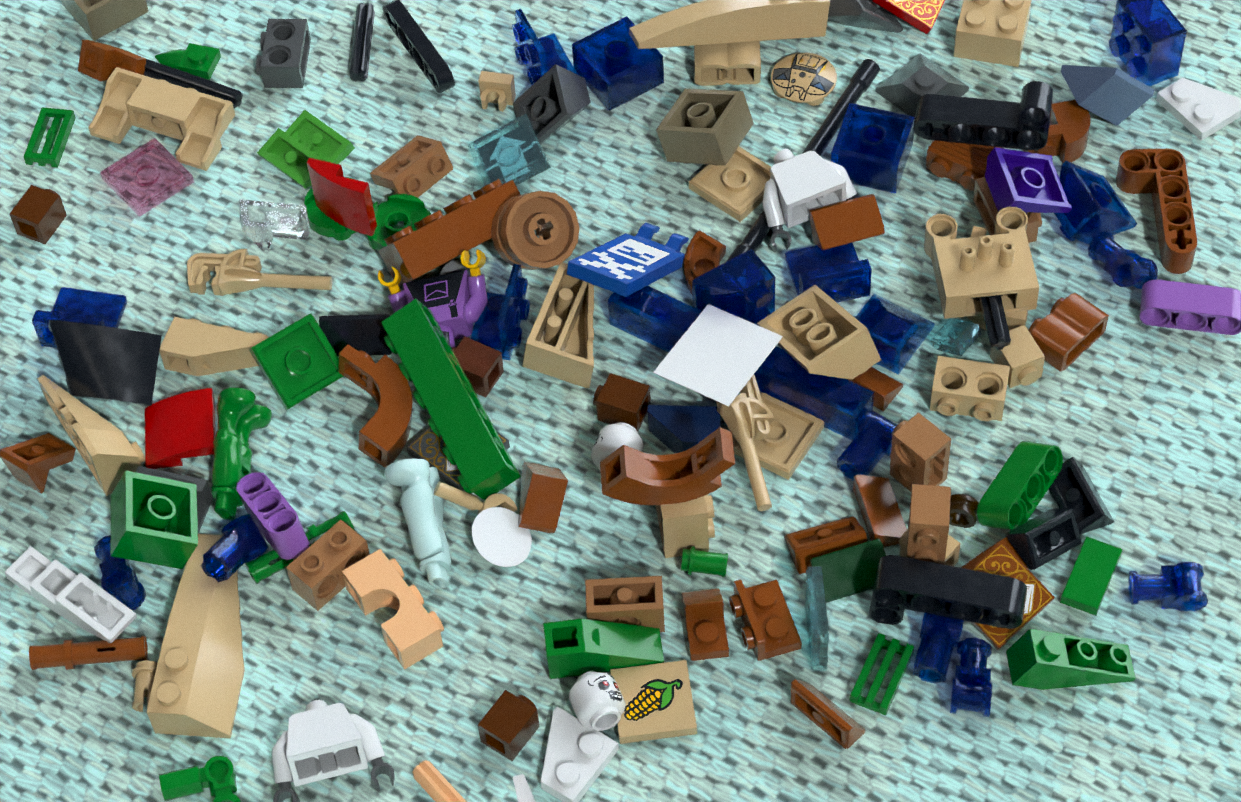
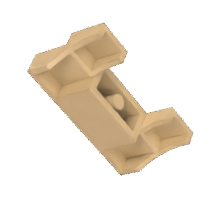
[88,67,235,171]

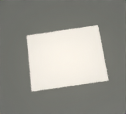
[653,304,783,407]

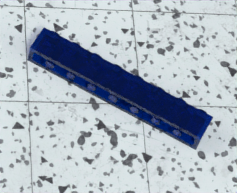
[608,286,874,442]

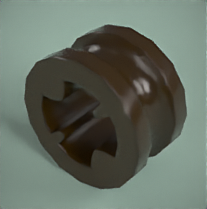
[949,494,979,528]

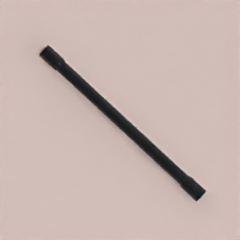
[722,59,880,280]

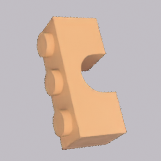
[342,549,444,670]

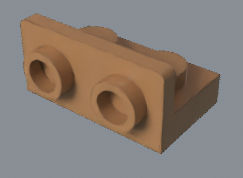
[370,135,453,198]

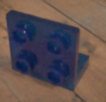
[512,9,578,86]
[785,243,872,302]
[471,264,530,360]
[32,287,128,348]

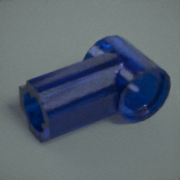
[837,410,898,481]
[201,514,268,582]
[913,613,964,684]

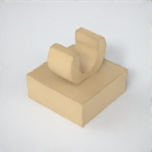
[478,71,516,112]

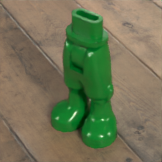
[211,387,272,520]

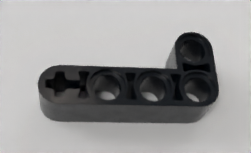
[913,81,1053,150]
[869,555,1027,629]

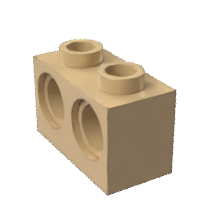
[930,356,1010,421]

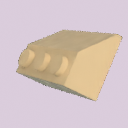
[757,285,881,380]

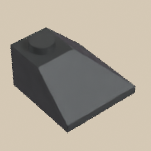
[828,0,903,33]
[875,53,969,119]
[513,64,591,145]

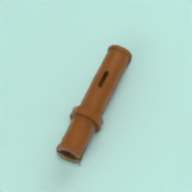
[29,636,148,670]

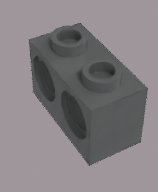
[256,18,311,88]

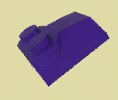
[985,147,1072,214]

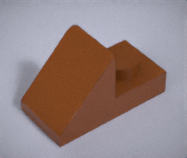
[0,433,76,494]
[682,588,729,661]

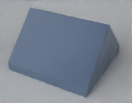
[1061,65,1154,126]

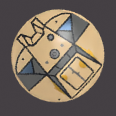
[771,53,837,106]

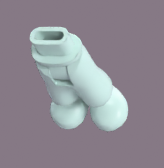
[384,458,451,589]

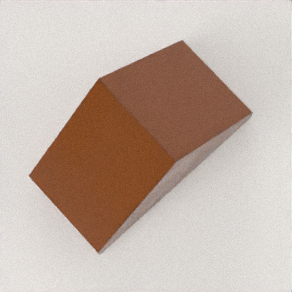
[518,461,568,533]

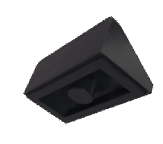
[319,314,392,356]
[1049,457,1114,535]
[1006,508,1082,570]

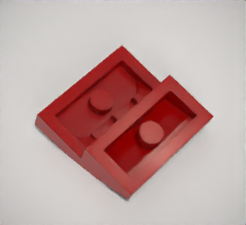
[307,158,377,236]
[145,388,216,469]

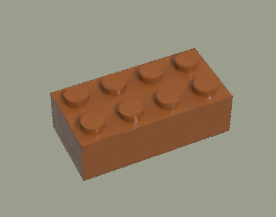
[378,179,521,287]

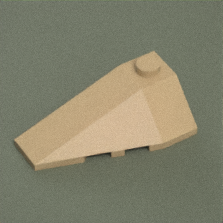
[37,375,146,496]

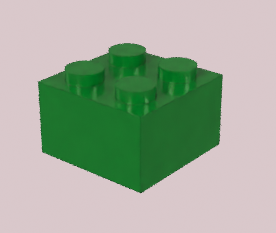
[110,470,198,569]

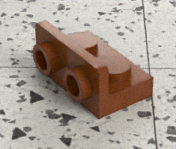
[729,579,802,661]

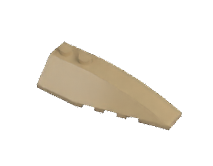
[629,0,830,49]
[147,534,245,739]

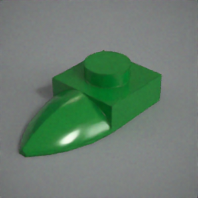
[155,43,221,80]

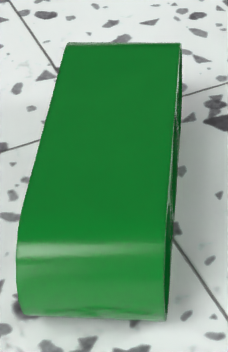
[977,441,1063,531]

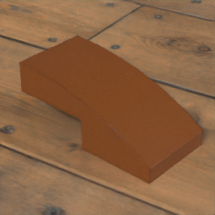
[78,40,146,81]

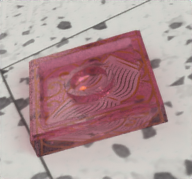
[100,138,194,217]

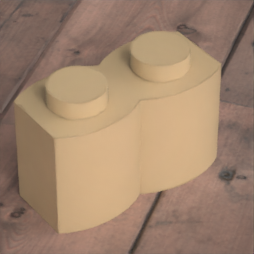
[694,41,761,86]

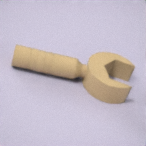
[434,481,517,514]

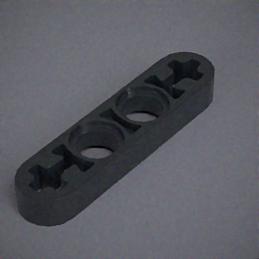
[382,0,455,93]

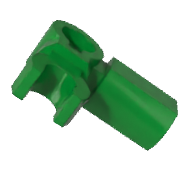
[159,756,241,802]

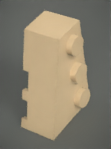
[522,262,594,388]

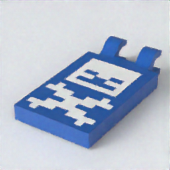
[567,223,689,297]

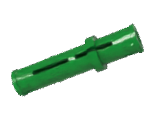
[245,511,355,584]

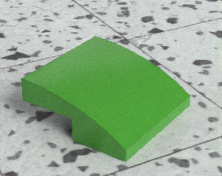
[257,110,355,189]

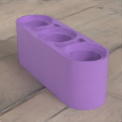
[1139,280,1241,335]
[236,472,309,560]

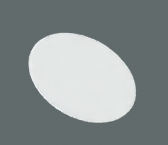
[472,507,532,567]

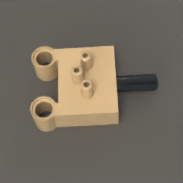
[924,206,1039,350]

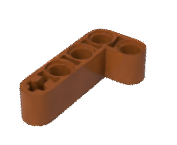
[1116,148,1197,274]

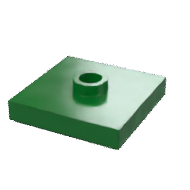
[249,313,344,410]

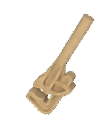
[187,249,332,296]
[716,375,775,511]

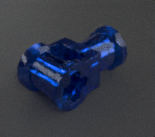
[1088,231,1158,289]
[94,535,146,610]
[1128,562,1208,611]
[950,638,992,717]

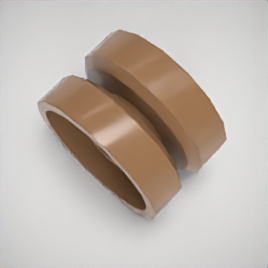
[491,191,580,270]

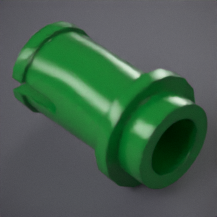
[681,546,728,577]

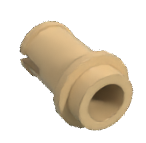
[132,660,158,712]

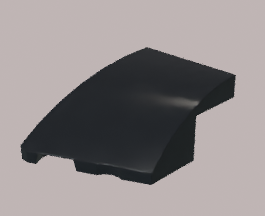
[48,320,162,406]

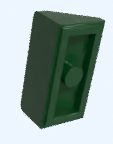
[809,539,886,603]

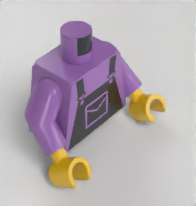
[378,249,488,348]

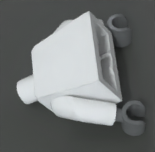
[762,149,857,252]
[272,700,395,802]

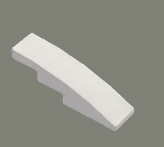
[5,546,137,644]

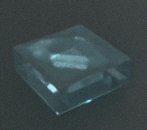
[930,318,982,356]

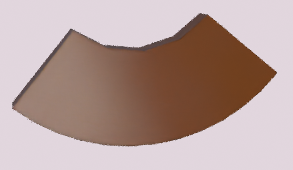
[684,230,732,309]

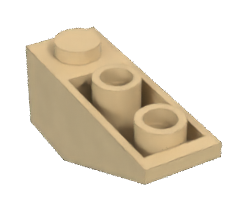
[159,316,269,376]

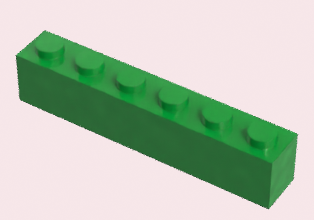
[381,298,521,500]

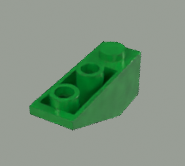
[543,618,664,679]
[1006,628,1136,690]

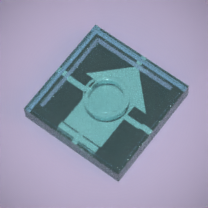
[468,114,551,186]
[805,566,829,672]

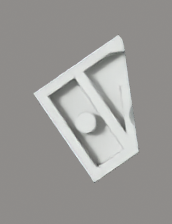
[1156,78,1241,141]
[541,706,619,802]

